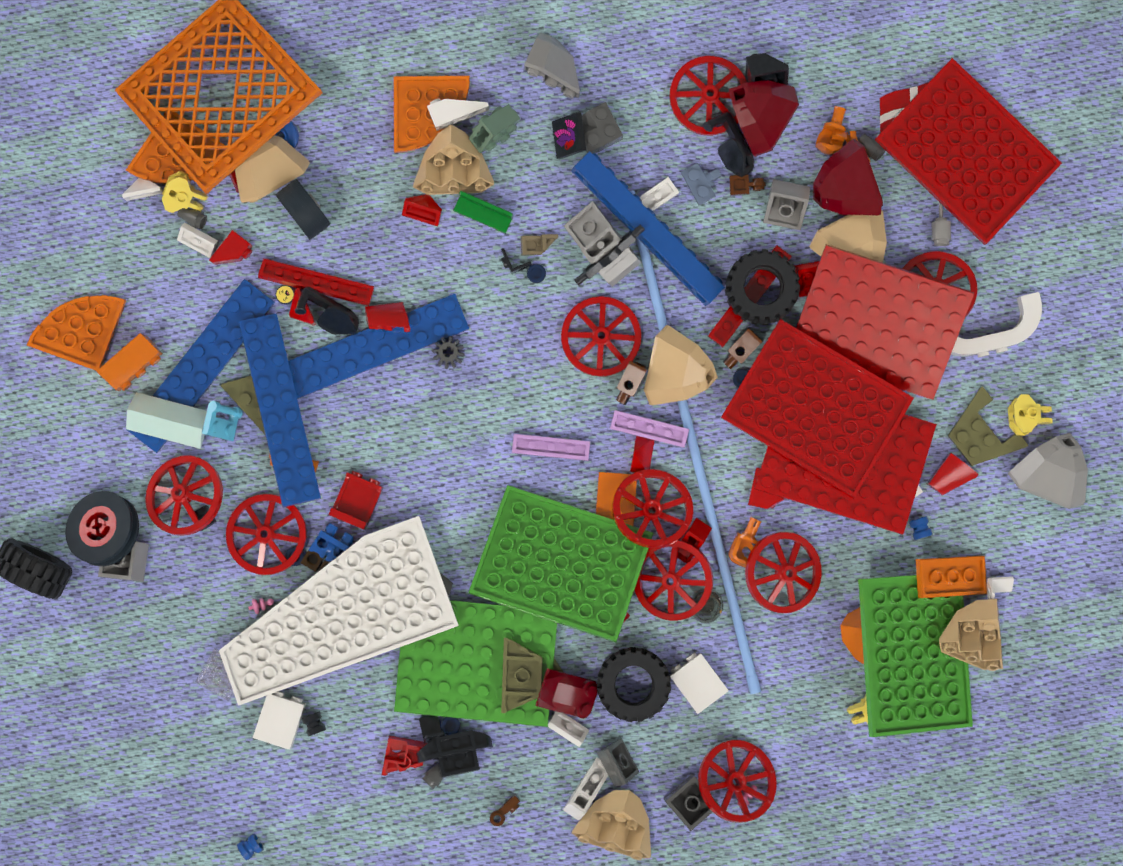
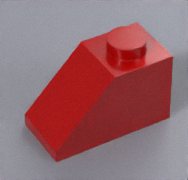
[209,230,253,265]
[677,518,712,564]

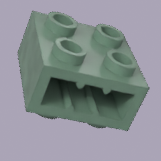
[469,104,520,153]

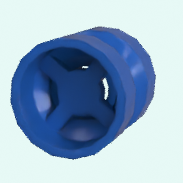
[909,516,933,540]
[237,834,264,861]

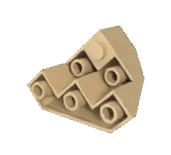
[413,125,494,195]
[235,135,310,203]
[809,209,887,263]
[644,325,718,405]
[939,599,1003,671]
[572,790,651,860]

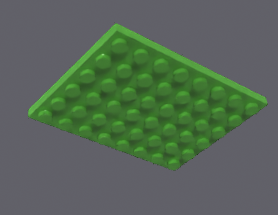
[469,485,653,643]
[858,575,973,737]
[394,600,557,727]

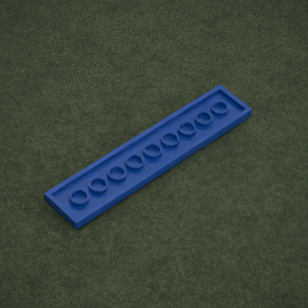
[126,279,275,453]
[288,294,469,399]
[239,313,321,508]

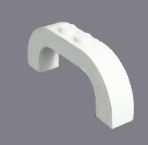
[951,292,1042,358]

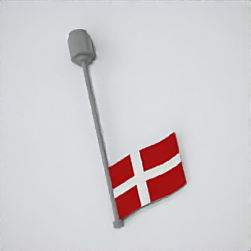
[879,74,951,246]

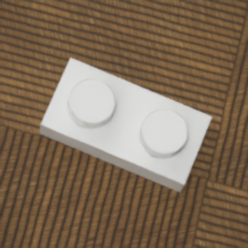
[640,177,679,211]
[177,223,218,258]
[548,711,589,747]

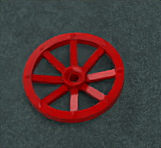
[669,56,747,136]
[902,251,977,317]
[561,296,641,377]
[145,455,223,536]
[612,469,693,548]
[226,494,307,575]
[745,532,822,613]
[635,540,713,621]
[698,740,777,823]

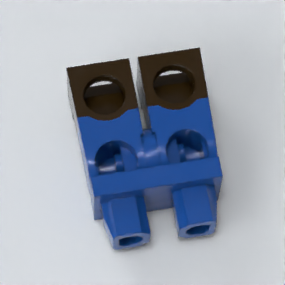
[300,523,354,573]

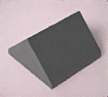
[596,738,639,787]

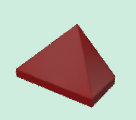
[402,194,442,227]
[289,288,316,326]
[630,436,655,472]

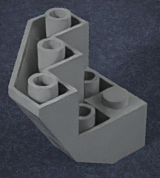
[524,32,580,99]
[1008,433,1088,509]

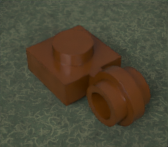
[729,175,766,196]
[490,794,520,826]

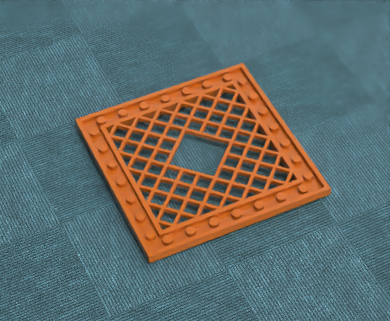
[115,0,323,194]

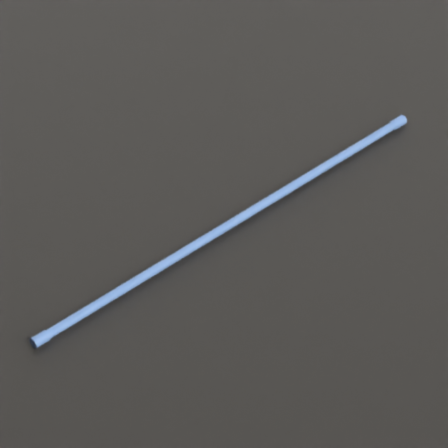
[630,190,761,694]

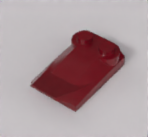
[535,668,598,719]

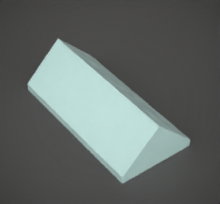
[126,392,207,449]

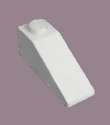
[427,99,490,131]
[563,757,608,821]

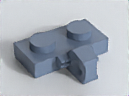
[681,163,721,206]

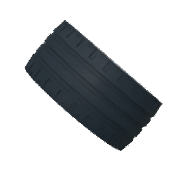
[276,179,331,240]

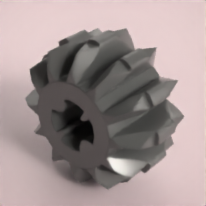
[432,336,465,369]

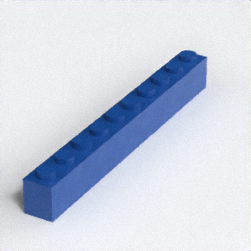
[571,151,725,306]

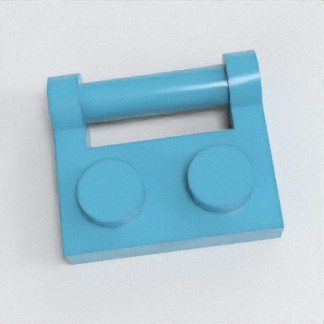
[202,401,243,441]

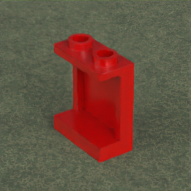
[328,470,383,530]

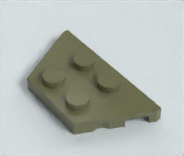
[221,376,265,434]
[501,637,543,713]

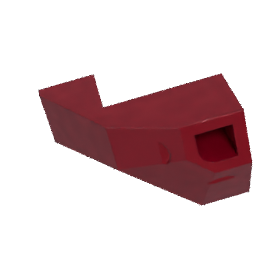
[729,80,799,157]
[813,139,883,216]

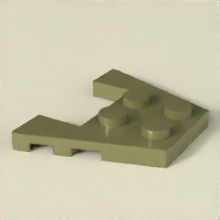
[948,386,1029,466]

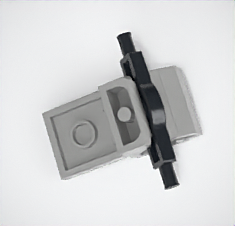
[564,201,645,287]

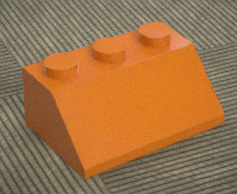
[97,333,163,391]

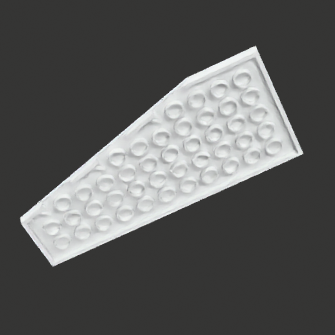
[219,516,459,706]

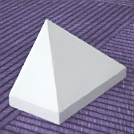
[122,178,163,201]

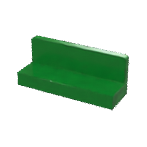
[453,191,513,234]

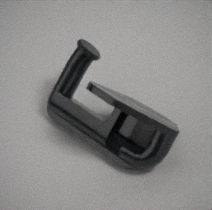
[703,112,754,177]
[295,287,359,335]

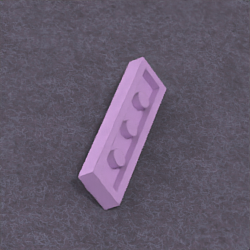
[610,410,689,448]
[512,434,590,461]

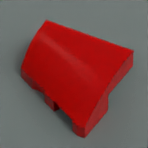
[365,302,410,332]
[927,453,979,495]
[382,735,427,776]

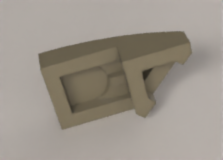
[520,234,558,256]

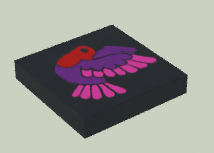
[552,112,586,159]

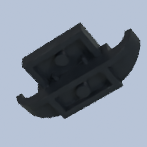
[416,730,493,778]

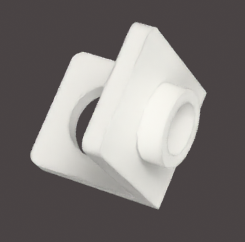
[987,577,1014,599]

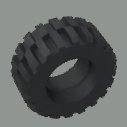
[725,249,800,325]
[0,538,72,599]
[597,647,671,722]

